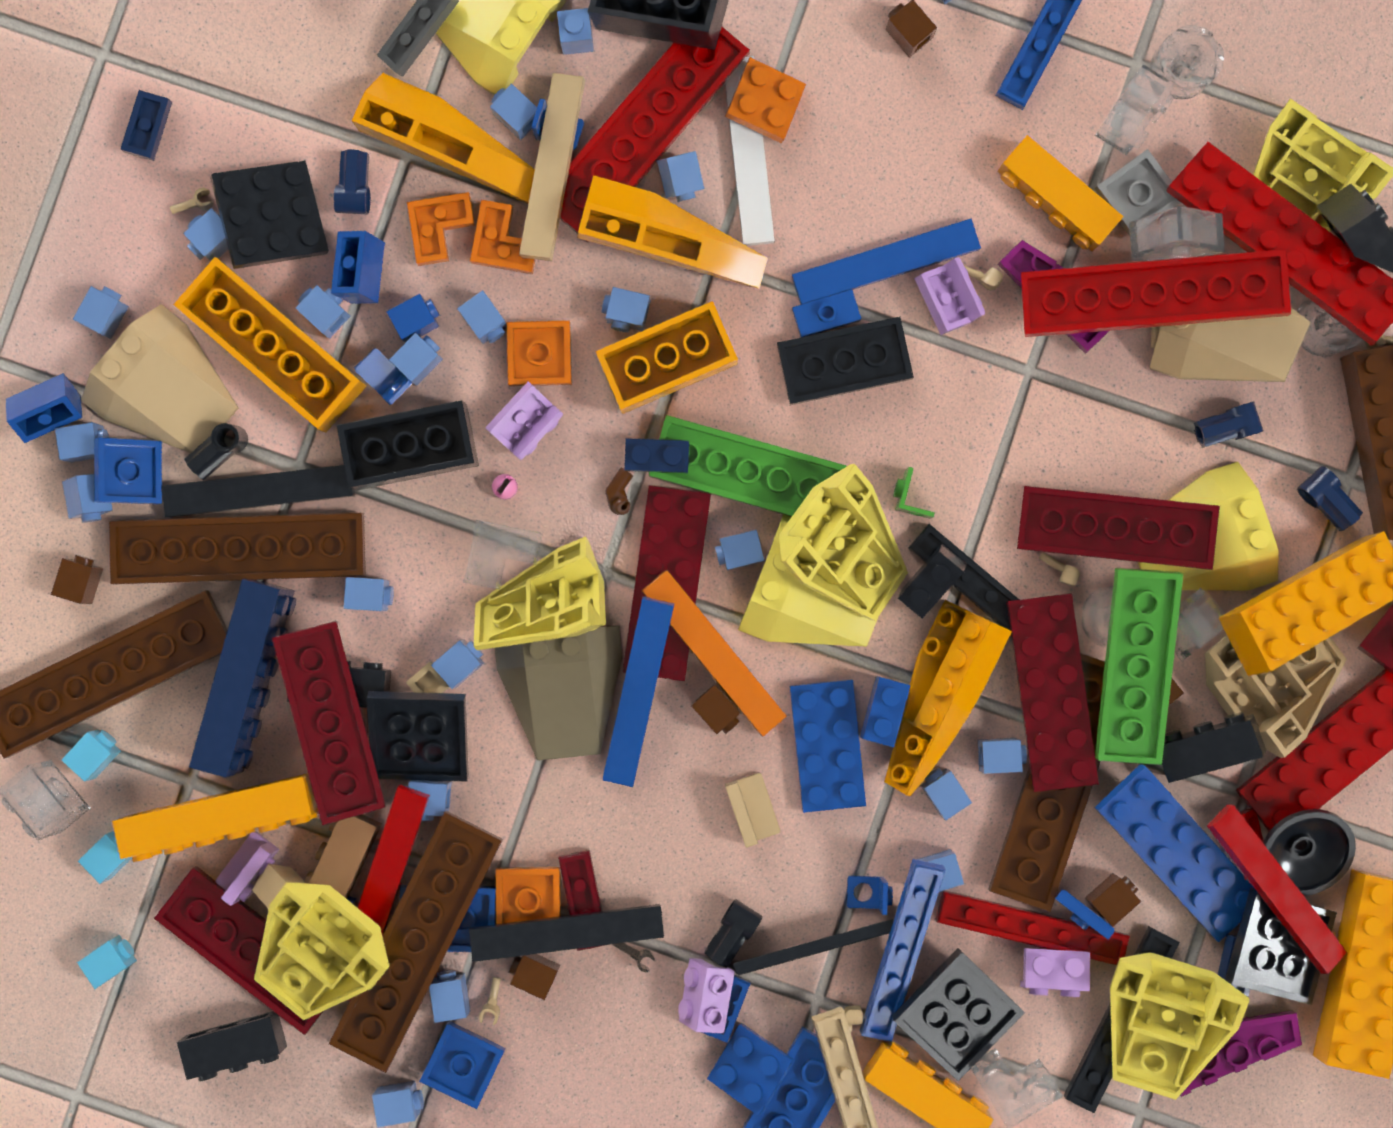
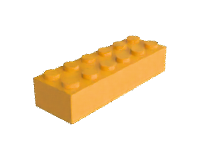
[173,257,367,433]
[1218,531,1393,676]
[112,773,318,862]
[1313,869,1393,1079]

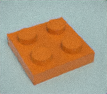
[725,57,806,143]
[507,320,572,387]
[496,867,561,924]

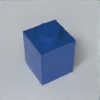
[386,294,440,343]

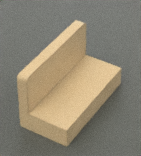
[725,773,780,848]

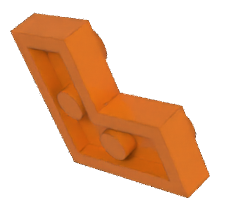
[407,192,475,266]
[470,199,536,275]

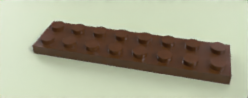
[109,513,366,585]
[0,590,228,759]
[988,653,1105,912]
[329,811,503,1073]

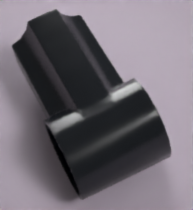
[184,423,248,480]
[704,899,763,968]

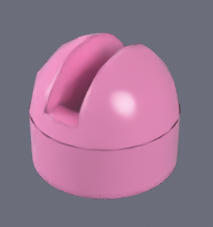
[492,474,518,500]

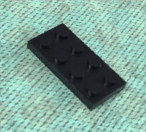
[777,317,914,405]

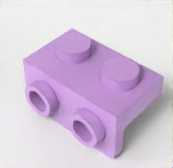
[914,257,985,335]
[485,382,563,460]
[216,832,279,906]
[1020,948,1090,997]
[678,958,734,1033]

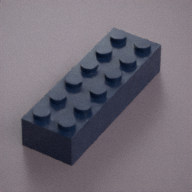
[189,579,296,778]

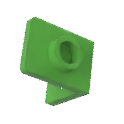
[893,467,935,519]

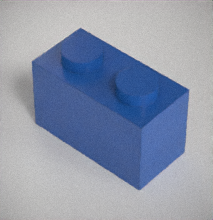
[331,231,385,304]
[6,373,83,443]
[860,676,911,747]

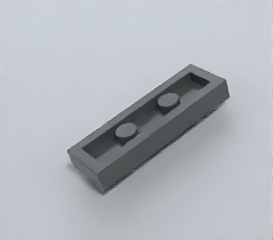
[377,0,459,77]

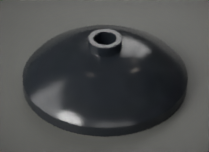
[1263,809,1356,896]

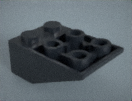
[1316,183,1393,273]

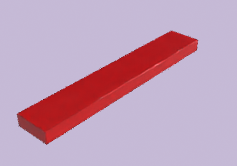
[358,785,430,936]
[1207,805,1347,974]
[935,890,1130,966]

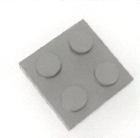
[1095,149,1181,239]

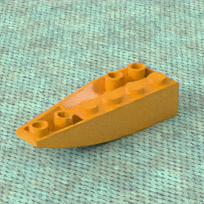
[351,73,535,204]
[577,175,768,289]
[884,600,1012,796]

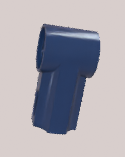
[334,149,371,215]
[1194,401,1264,448]
[1297,466,1363,531]

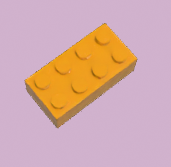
[595,301,738,414]

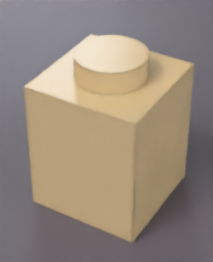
[252,863,305,909]

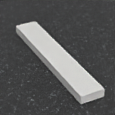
[725,56,775,246]

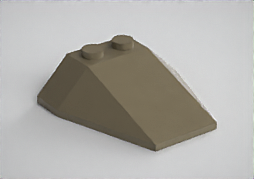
[495,626,622,761]

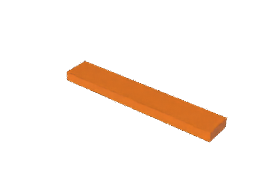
[641,570,787,737]

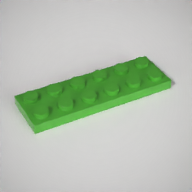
[649,415,847,517]
[1095,568,1183,765]

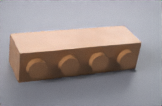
[304,814,383,899]

